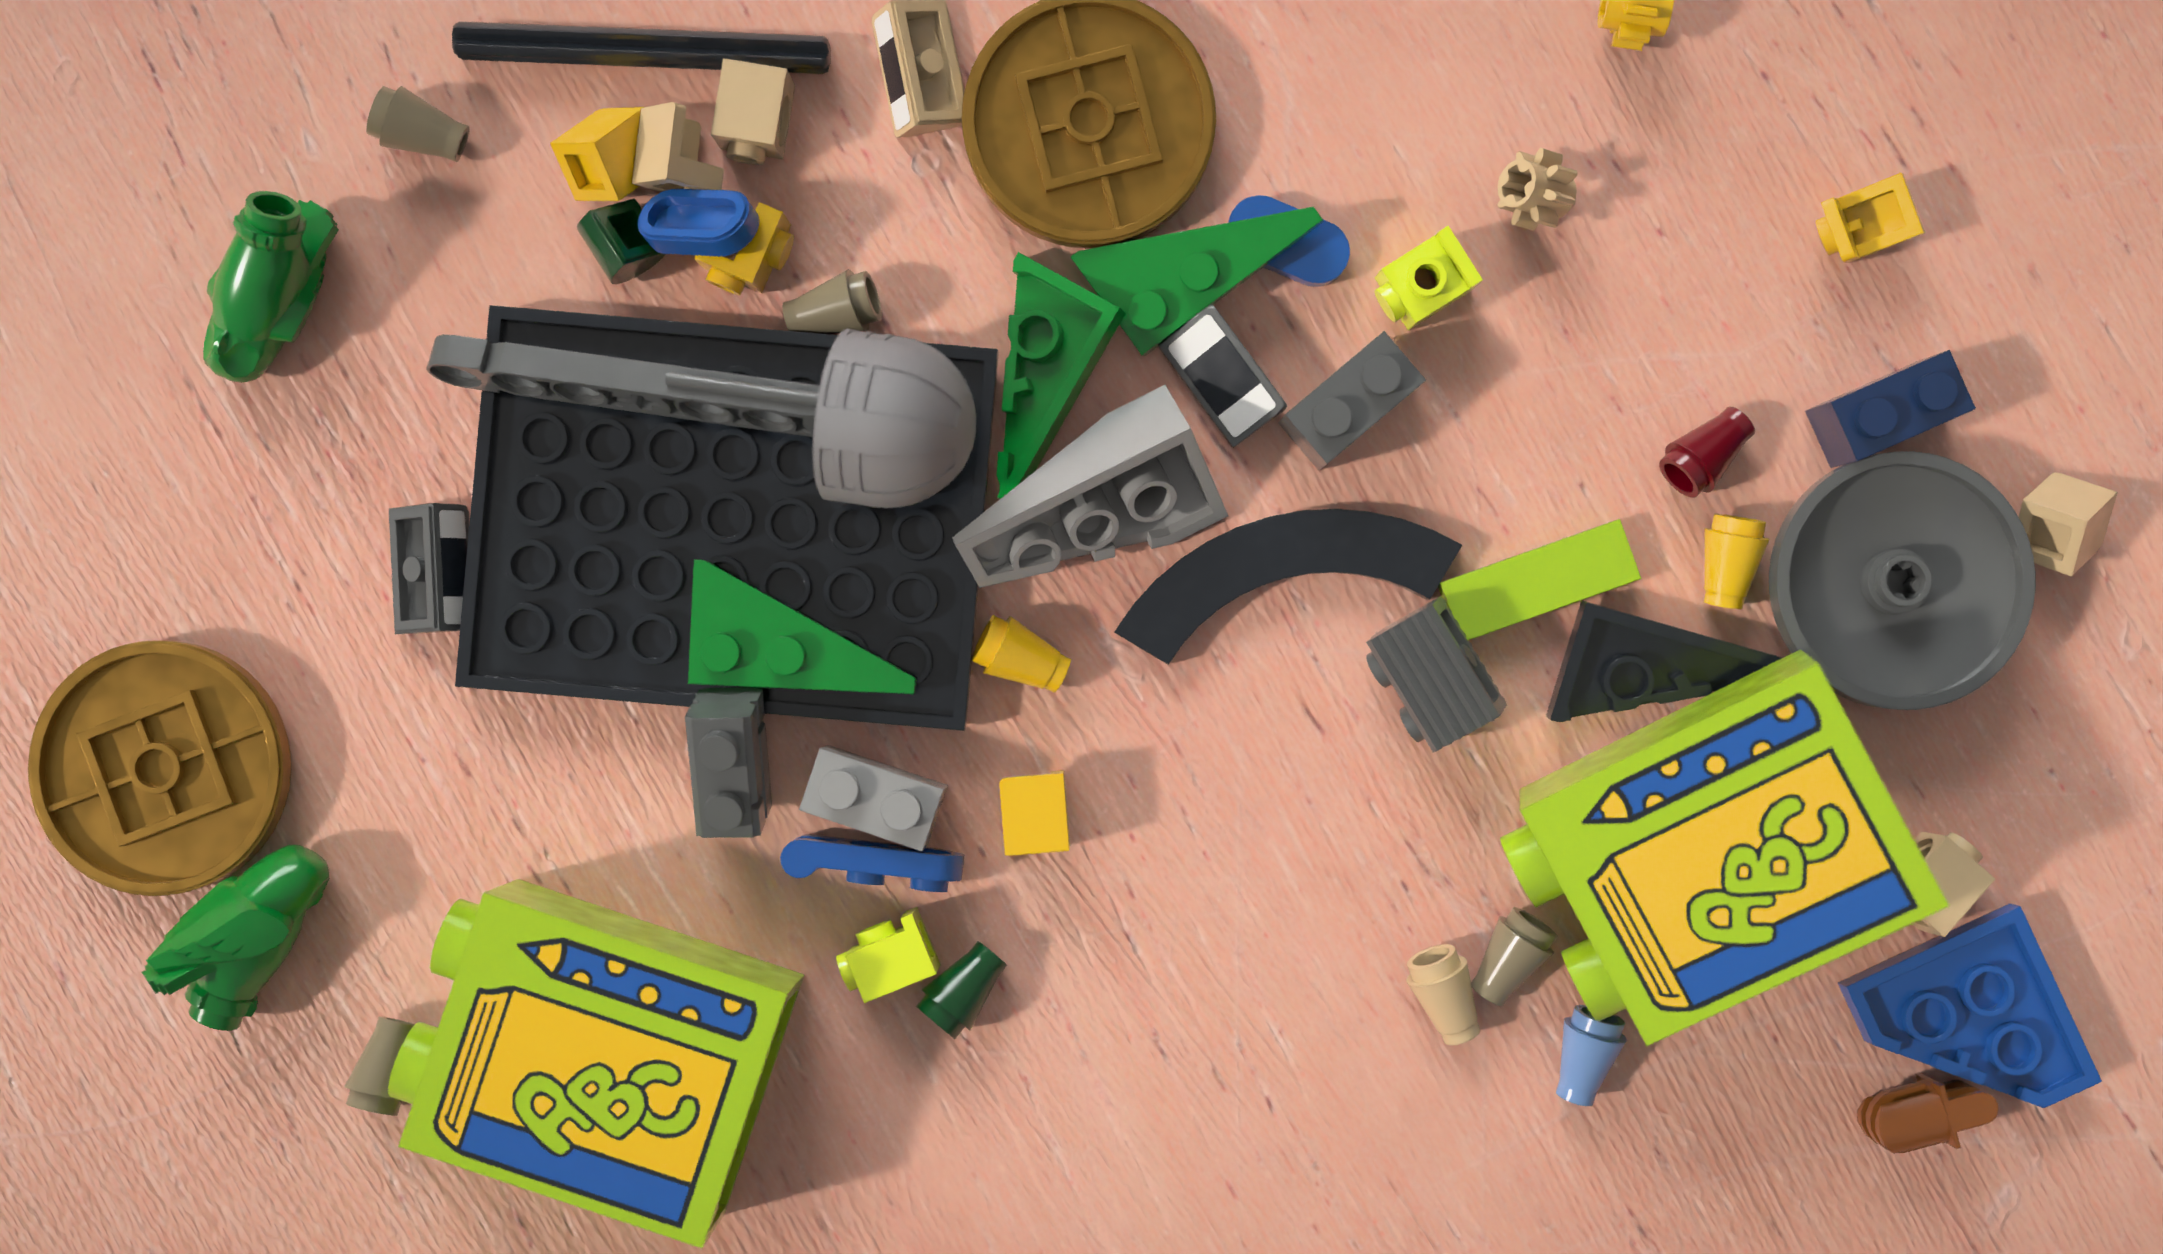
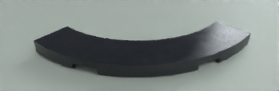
[1114,509,1462,665]

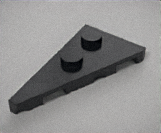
[1546,600,1783,722]

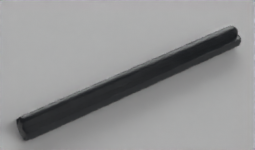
[452,22,831,74]

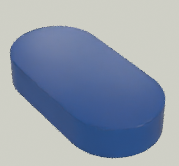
[638,189,759,257]
[1228,195,1350,287]

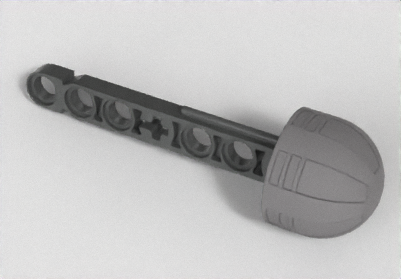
[426,329,976,508]

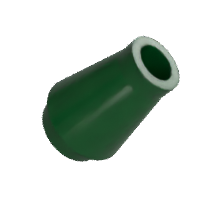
[916,941,1007,1039]

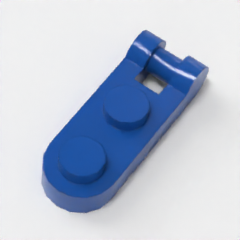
[780,834,964,892]

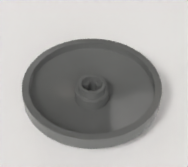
[1769,451,2036,710]

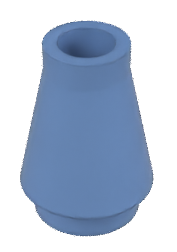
[1556,1005,1627,1106]

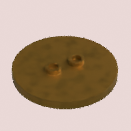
[962,0,1216,249]
[28,641,291,896]

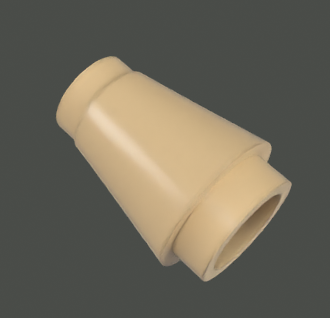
[1406,944,1480,1045]

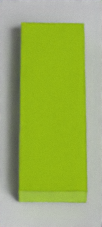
[1438,519,1641,640]

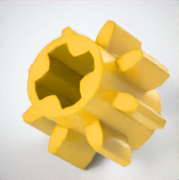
[1597,0,1674,51]

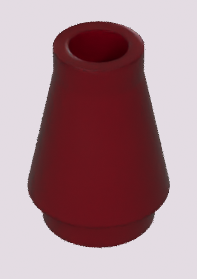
[1659,407,1755,498]

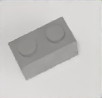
[799,745,948,851]

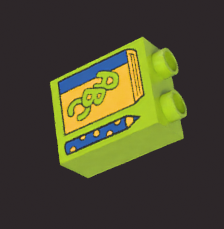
[1500,649,1950,1046]
[388,879,805,1248]

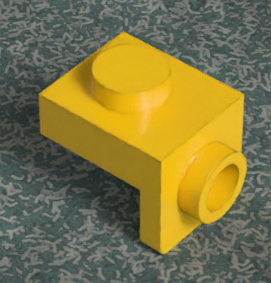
[1815,173,1925,263]
[694,202,794,296]

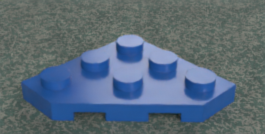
[1838,903,2102,1108]

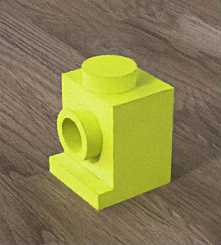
[1374,225,1483,331]
[836,907,940,1003]

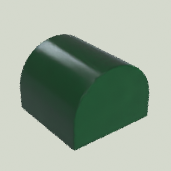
[577,198,666,284]

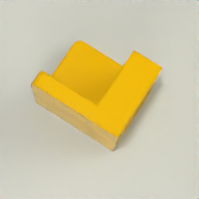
[550,107,644,201]
[999,770,1070,856]

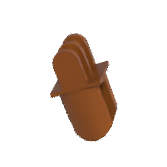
[1857,1073,1999,1154]

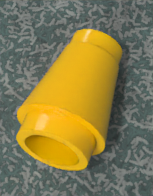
[1704,513,1770,609]
[971,615,1071,693]

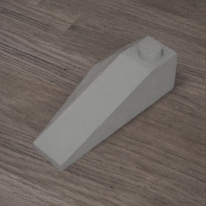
[952,385,1228,588]

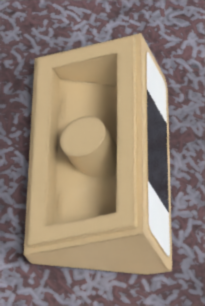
[872,0,965,138]

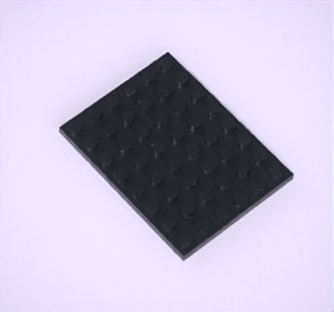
[455,305,999,731]

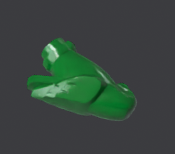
[203,191,339,383]
[142,845,330,1031]

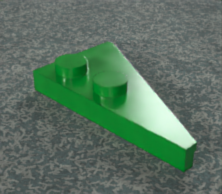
[1071,207,1324,356]
[996,252,1126,499]
[688,560,917,694]

